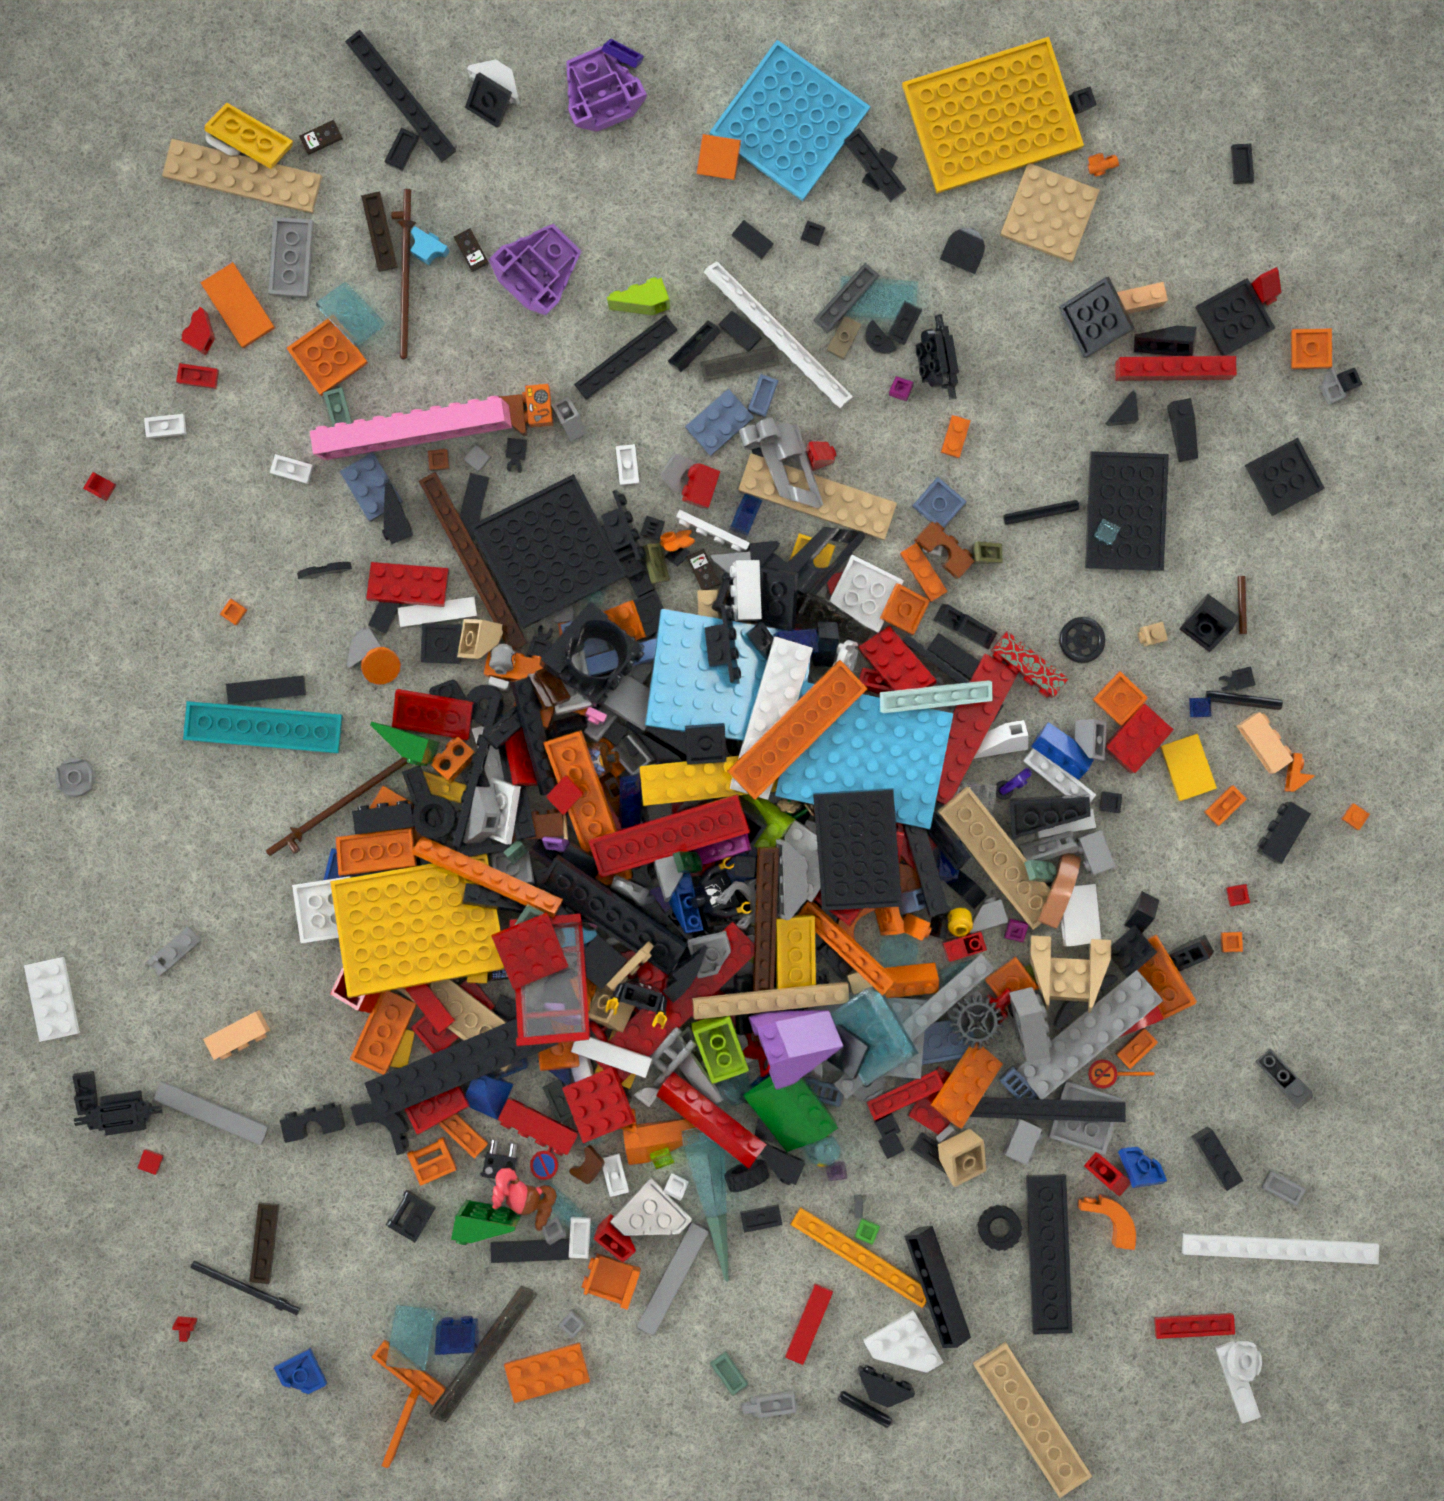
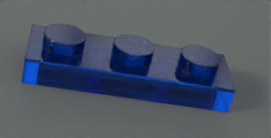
[619,774,641,828]

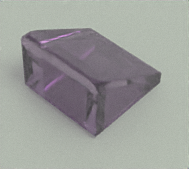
[826,1161,848,1181]

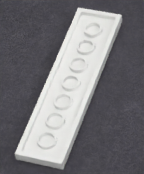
[730,637,813,800]

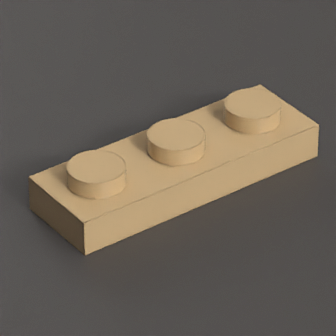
[607,941,654,990]

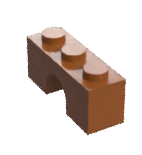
[914,522,974,579]

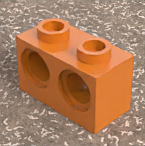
[431,737,475,784]

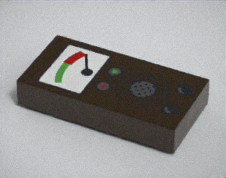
[299,120,343,155]
[454,228,489,272]
[686,549,720,590]

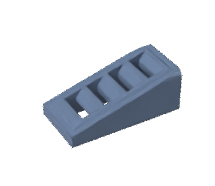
[999,1065,1038,1099]
[805,1077,844,1107]

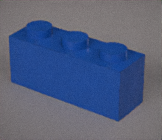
[1031,722,1094,780]

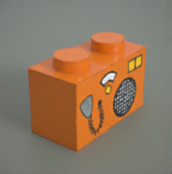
[522,384,553,428]

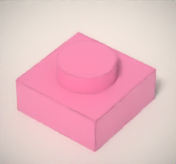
[586,707,607,725]

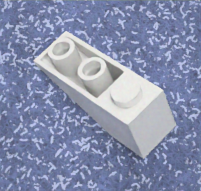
[973,720,1028,759]

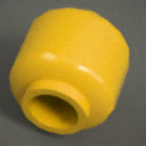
[947,908,973,937]

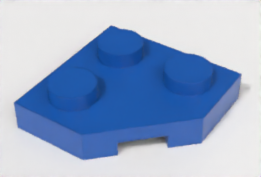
[1118,1147,1167,1188]
[274,1348,327,1394]

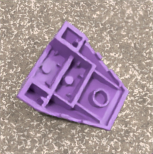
[567,46,647,132]
[489,224,581,315]
[748,1011,843,1090]

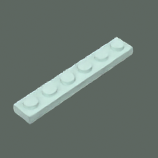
[880,680,992,713]

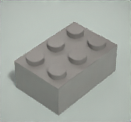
[1009,987,1052,1062]

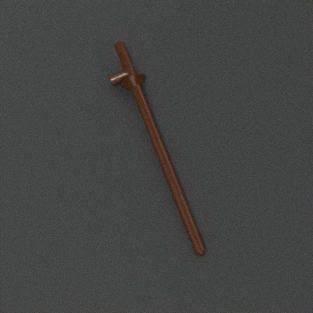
[391,189,416,360]
[266,757,408,856]

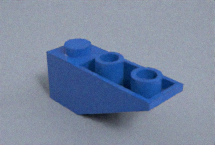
[669,873,703,934]

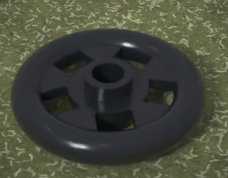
[1059,617,1106,663]

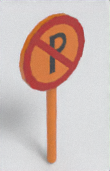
[1088,1059,1155,1089]

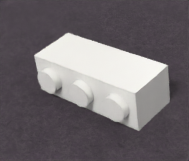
[730,560,761,621]

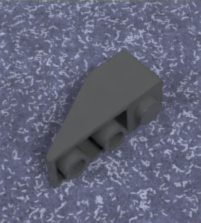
[1255,1049,1313,1110]

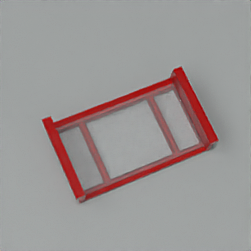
[510,914,590,1046]

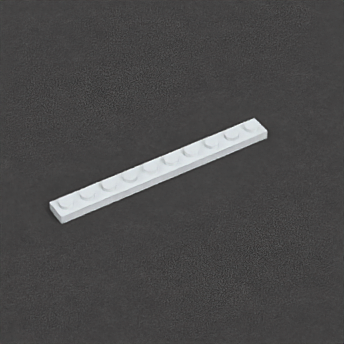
[704,262,853,408]
[1182,1233,1379,1264]

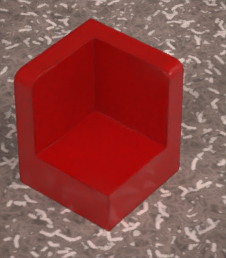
[83,472,116,501]

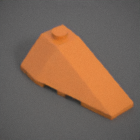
[623,1118,703,1165]

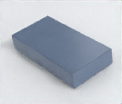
[748,374,779,417]

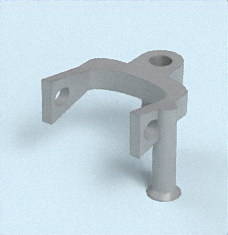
[715,879,757,929]

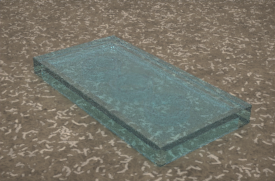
[840,276,918,320]

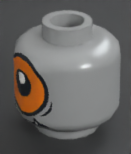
[489,644,516,675]

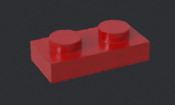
[176,363,219,389]

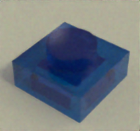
[1189,697,1212,717]

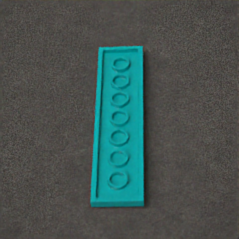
[183,701,343,753]

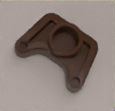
[569,1145,605,1184]

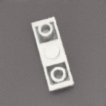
[467,59,520,106]

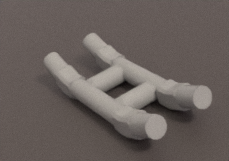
[649,1026,697,1087]

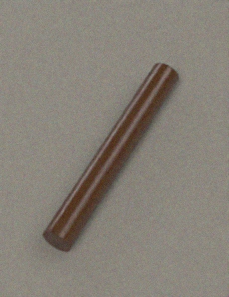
[1238,576,1247,634]

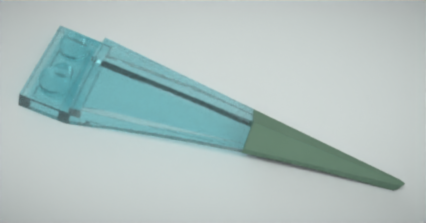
[681,1128,729,1282]

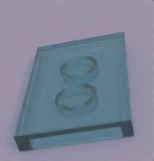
[316,282,385,347]
[386,1305,435,1371]

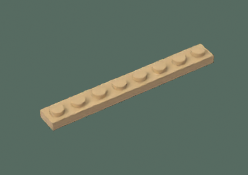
[692,982,849,1019]

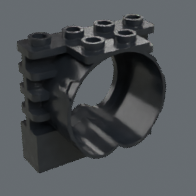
[540,602,645,707]

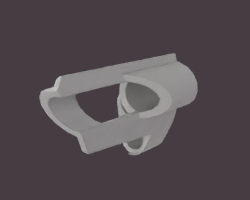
[739,418,823,509]

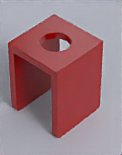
[546,775,583,815]

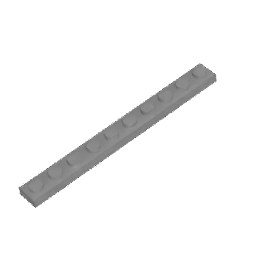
[834,954,994,1099]

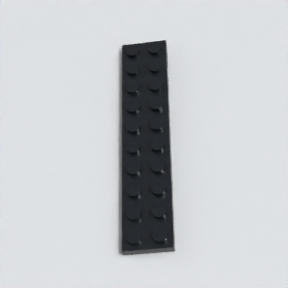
[364,1007,559,1120]

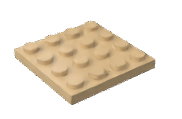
[1000,163,1100,263]

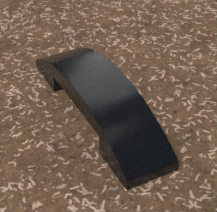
[1053,974,1118,1029]

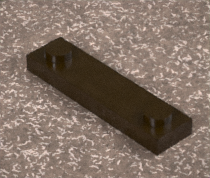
[361,191,398,272]
[249,1202,279,1284]

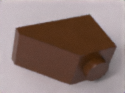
[599,772,635,818]

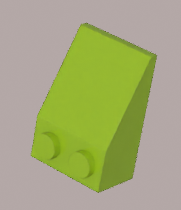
[741,794,795,849]
[691,1016,749,1084]

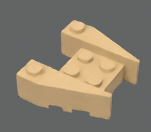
[1030,936,1111,1013]

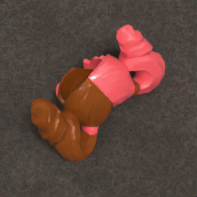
[492,1168,557,1231]

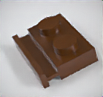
[527,668,571,710]

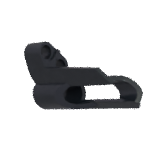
[760,527,865,600]

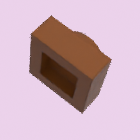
[428,449,450,471]

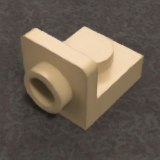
[1138,622,1168,647]

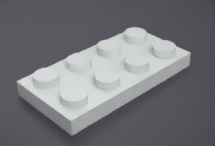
[24,957,80,1042]

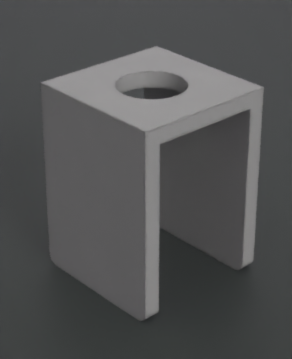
[611,731,654,776]

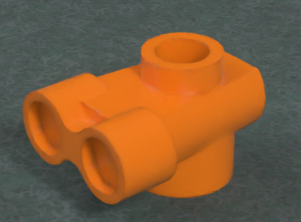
[1087,153,1119,176]

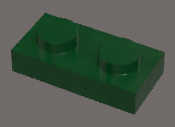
[673,851,702,873]

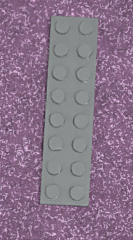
[1017,970,1164,1099]

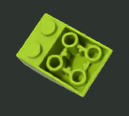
[606,277,670,315]

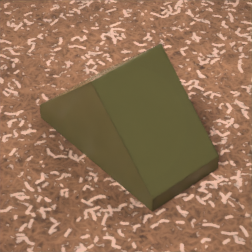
[972,541,1003,565]

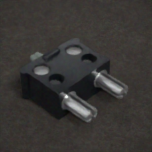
[480,1139,518,1187]

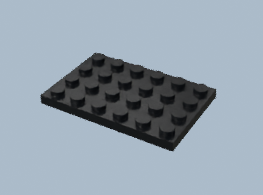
[1085,451,1169,571]
[813,788,902,911]

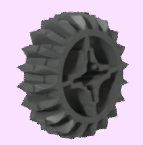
[950,995,1003,1048]

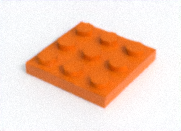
[287,315,368,396]

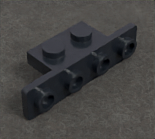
[601,490,646,564]
[704,604,741,684]

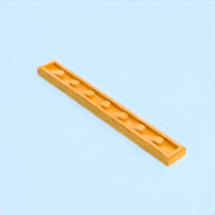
[790,1207,927,1308]

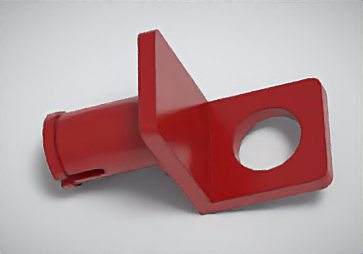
[986,987,1013,1027]
[743,1033,770,1077]

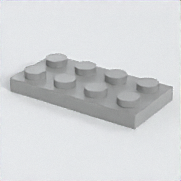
[268,217,314,298]

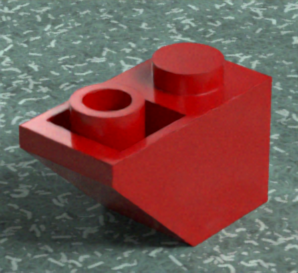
[181,306,215,355]
[942,931,987,962]

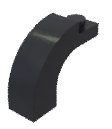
[351,1101,409,1155]

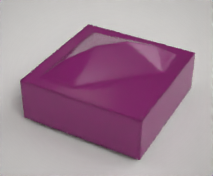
[889,376,914,402]
[1004,918,1029,942]

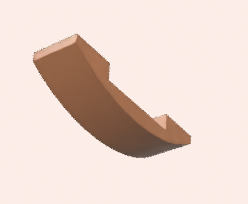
[1038,853,1081,929]

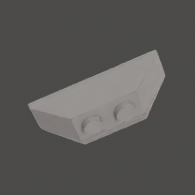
[776,839,809,920]

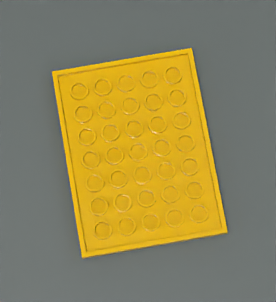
[902,37,1084,194]
[330,854,505,998]

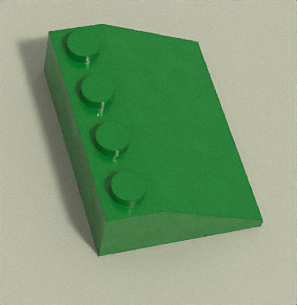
[370,721,440,767]
[743,1076,838,1152]
[451,1199,522,1245]

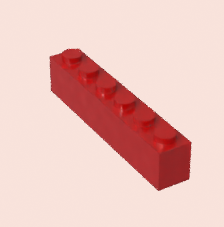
[1115,356,1237,381]
[656,1072,767,1168]

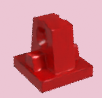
[172,1316,197,1342]

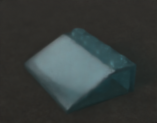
[831,987,919,1086]

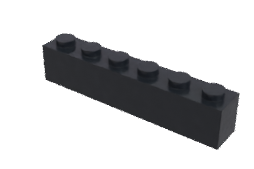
[904,1226,971,1348]

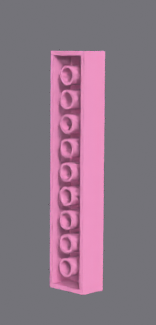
[310,396,512,460]

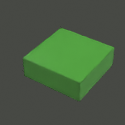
[854,1218,880,1245]

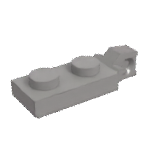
[741,1391,797,1418]

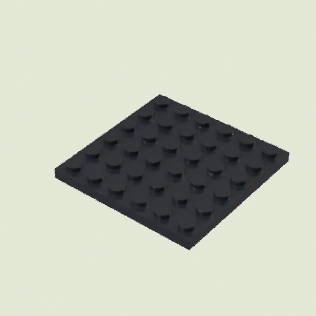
[470,474,627,629]

